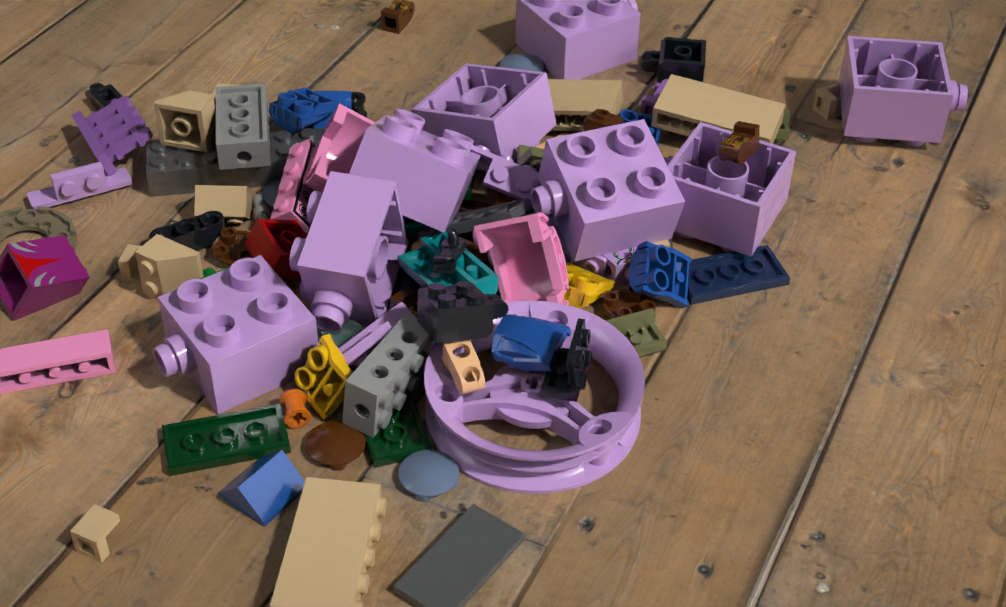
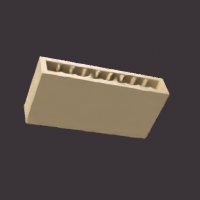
[651,74,786,144]
[548,79,624,131]
[270,477,387,607]

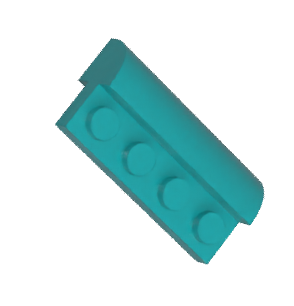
[397,231,498,295]

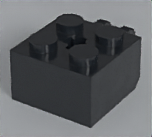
[641,37,706,83]
[417,281,509,343]

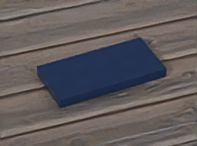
[687,245,790,305]

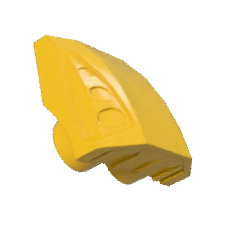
[564,262,615,309]
[295,334,353,420]

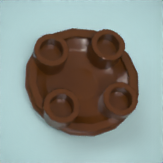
[211,227,254,267]
[602,285,656,319]
[306,420,366,471]

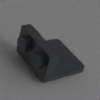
[541,318,593,402]

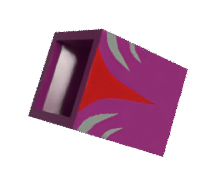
[0,235,90,320]

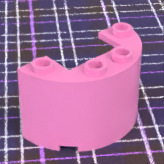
[303,103,375,192]
[473,213,569,305]

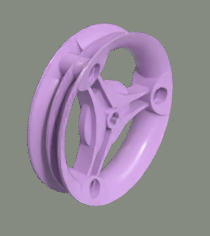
[424,300,645,494]

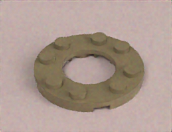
[0,206,78,256]

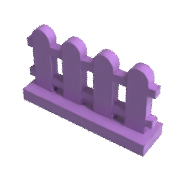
[71,96,153,176]

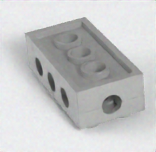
[216,84,271,170]
[342,313,436,438]

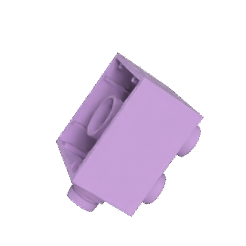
[515,0,641,80]
[838,36,968,146]
[411,63,556,174]
[349,108,481,232]
[531,119,685,261]
[663,122,796,257]
[290,171,408,332]
[153,255,318,414]

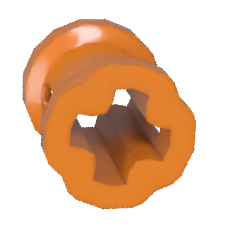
[280,389,311,429]

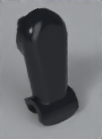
[433,228,466,273]

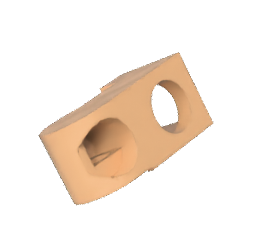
[442,340,485,395]

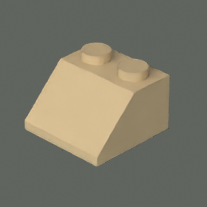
[154,90,216,152]
[194,185,255,224]
[135,234,204,299]

